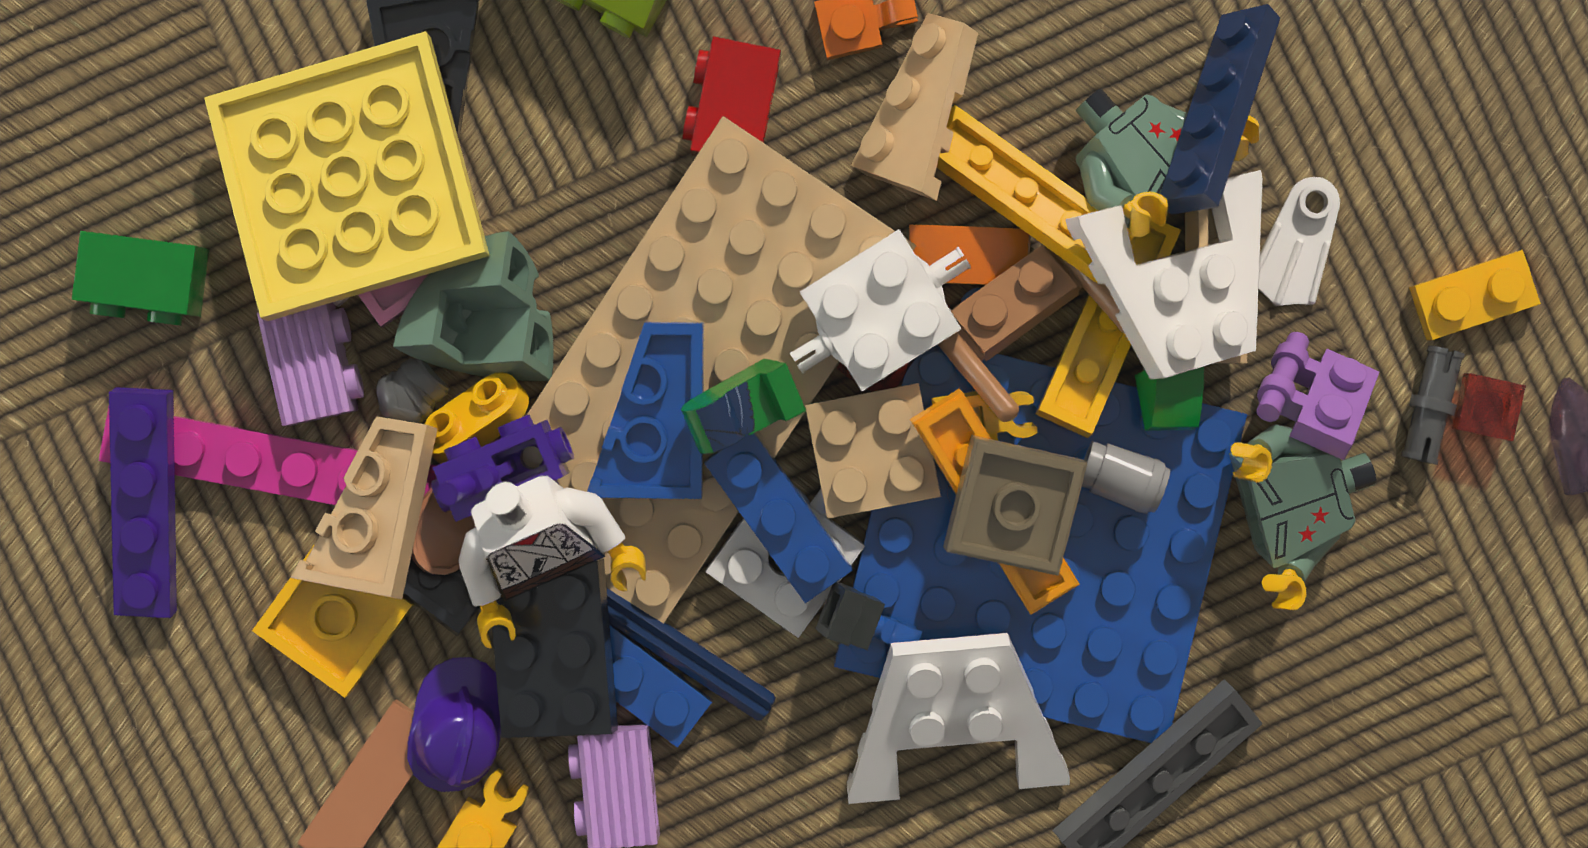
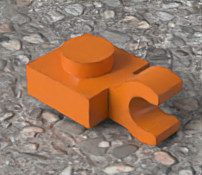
[814,0,918,60]

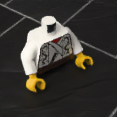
[458,476,646,649]

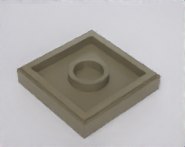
[943,435,1088,576]

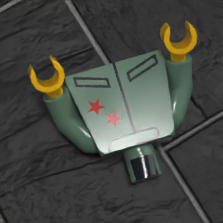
[1075,88,1259,237]
[1229,424,1377,610]

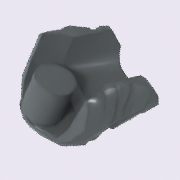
[376,358,451,424]

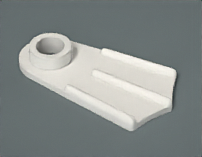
[1258,177,1340,306]

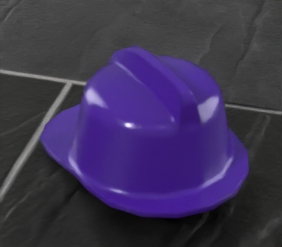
[407,657,501,792]

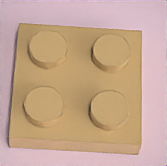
[805,383,941,519]

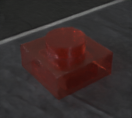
[1451,373,1526,441]

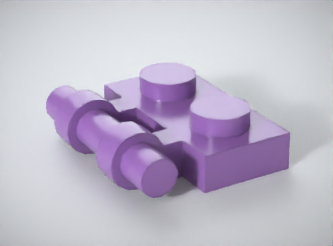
[1257,332,1379,460]

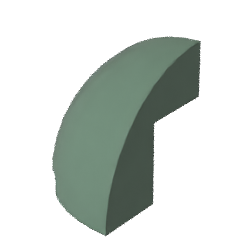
[393,231,554,381]

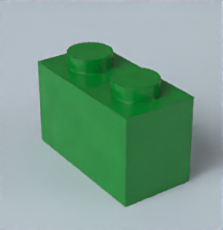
[71,231,210,326]

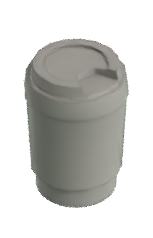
[1082,441,1170,514]

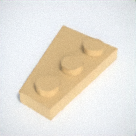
[851,13,978,201]
[290,416,438,599]

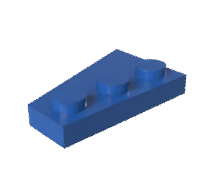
[587,322,704,499]

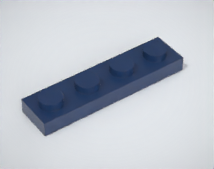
[1160,4,1280,215]

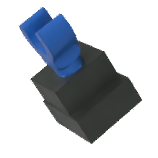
[816,582,922,650]

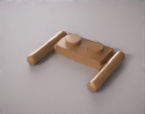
[937,245,1125,422]

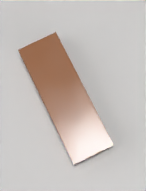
[298,699,414,848]

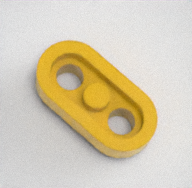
[424,372,529,464]

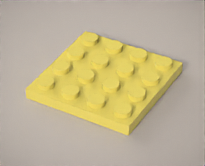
[204,31,490,322]

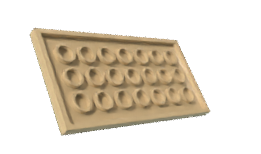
[523,116,916,624]

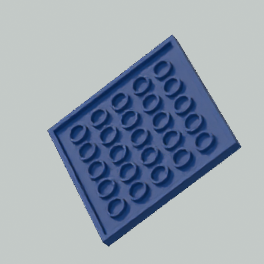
[834,345,1247,743]

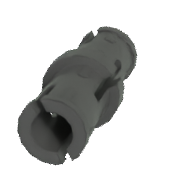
[1401,346,1465,465]

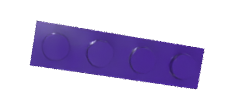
[109,387,177,618]

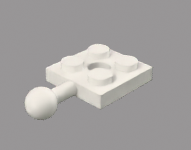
[706,489,865,638]

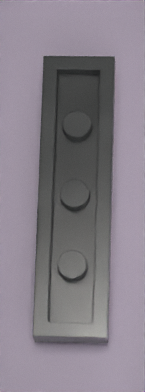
[1052,679,1263,848]

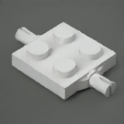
[789,229,971,391]

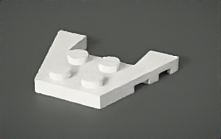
[1065,170,1263,379]
[847,633,1070,804]

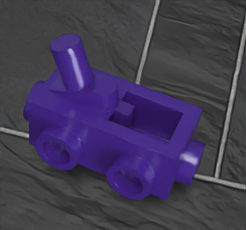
[431,414,574,522]

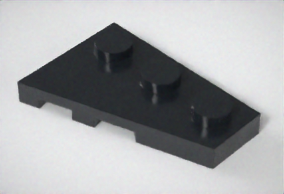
[366,0,479,142]

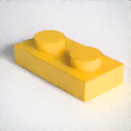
[1409,250,1541,341]

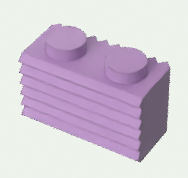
[257,302,364,426]
[568,723,660,848]

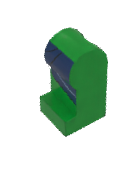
[681,358,806,454]

